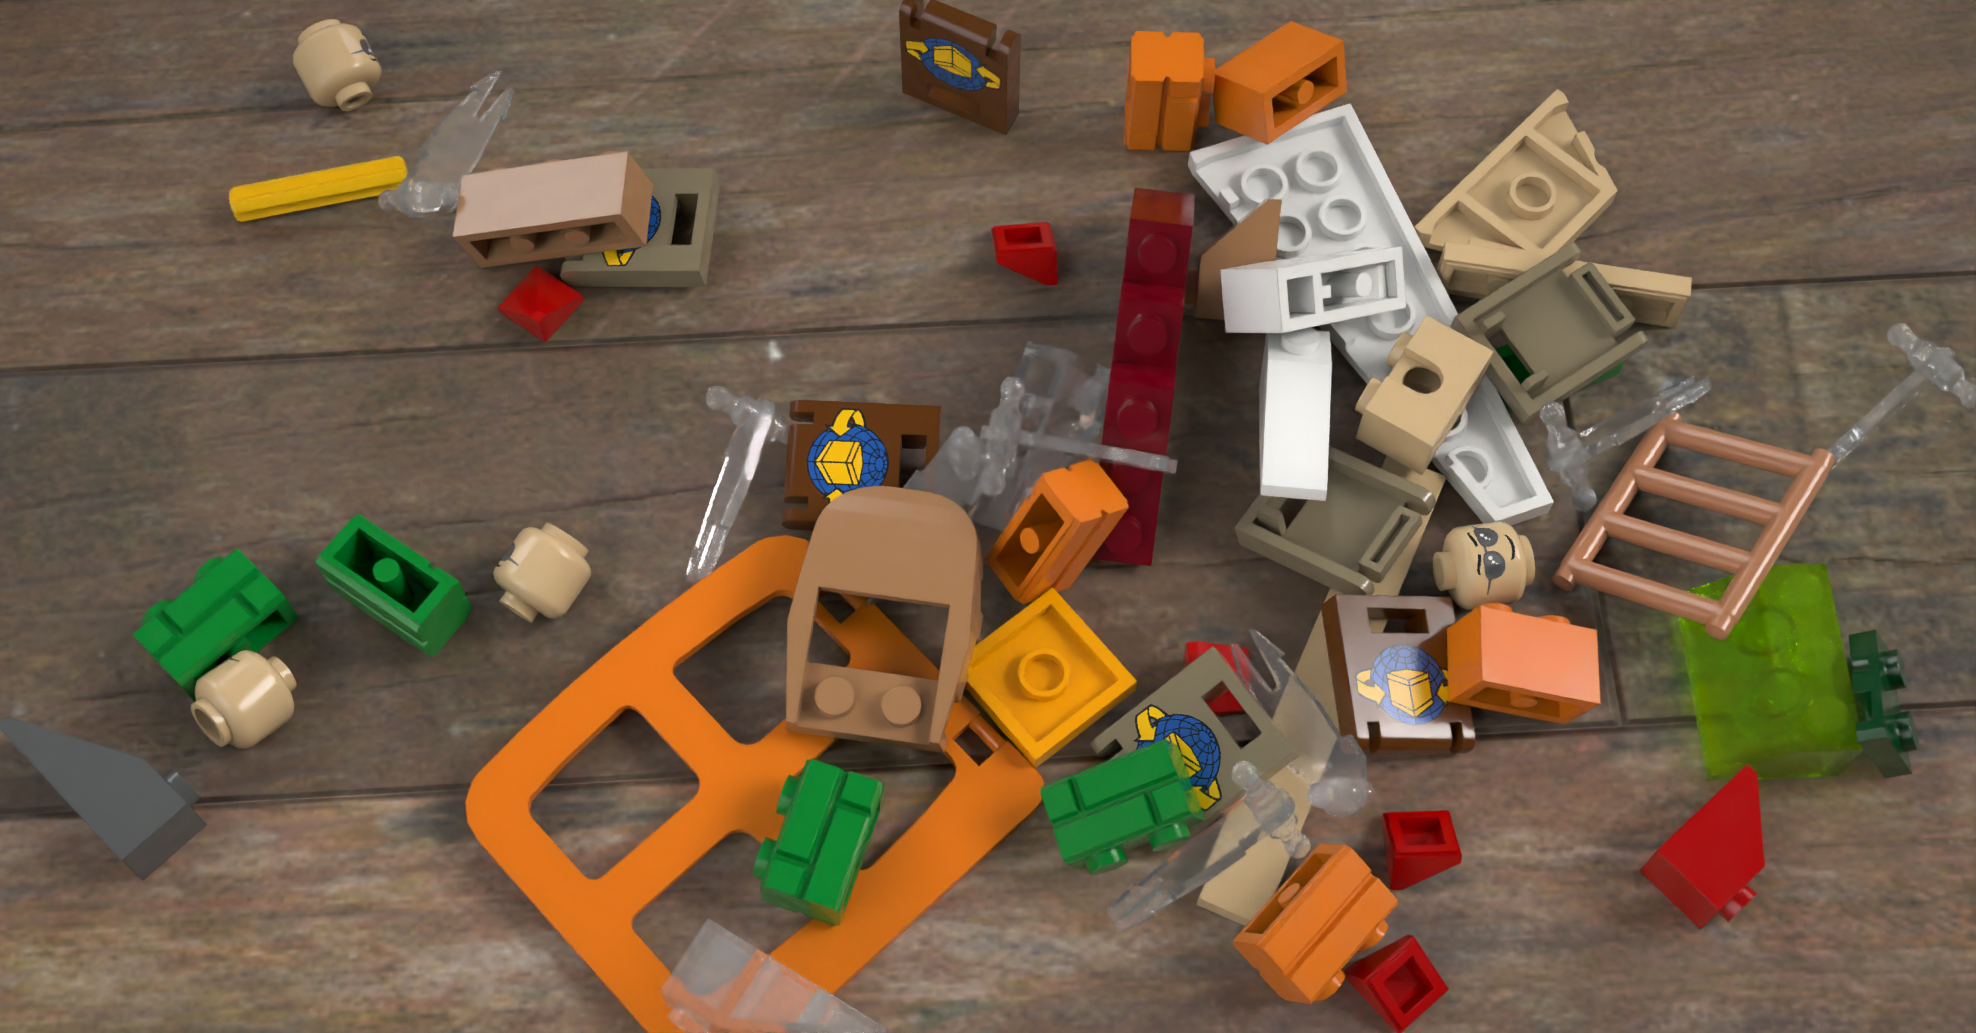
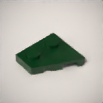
[1849,630,1919,778]

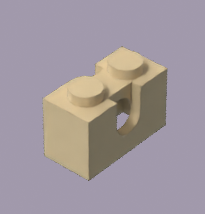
[1355,315,1494,475]

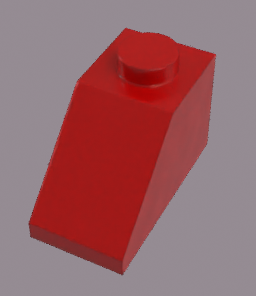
[1639,764,1765,929]

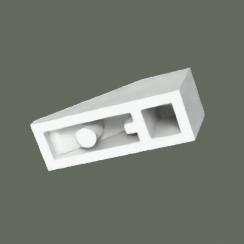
[1220,246,1406,333]
[1259,327,1332,501]

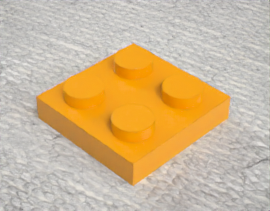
[965,587,1137,769]

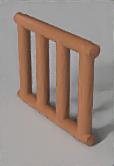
[1552,409,1836,640]

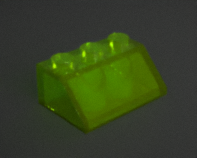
[1678,563,1863,781]

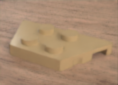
[1414,89,1618,257]

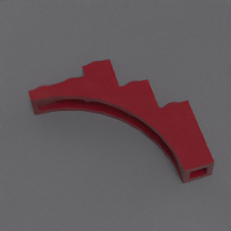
[1091,188,1195,566]

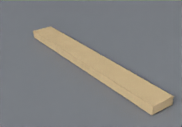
[1197,456,1447,926]

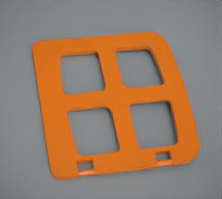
[465,535,1044,1033]

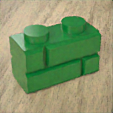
[315,514,473,658]
[132,548,299,702]
[1040,739,1205,875]
[753,759,885,926]

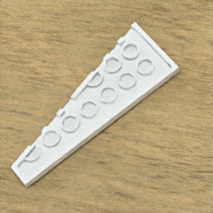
[1188,103,1554,525]

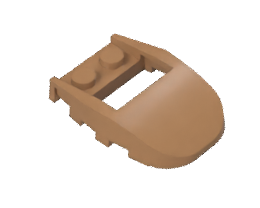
[786,486,983,753]

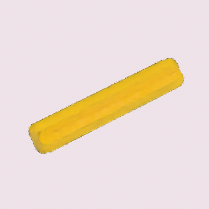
[229,156,410,222]

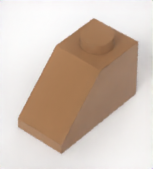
[1184,199,1282,320]

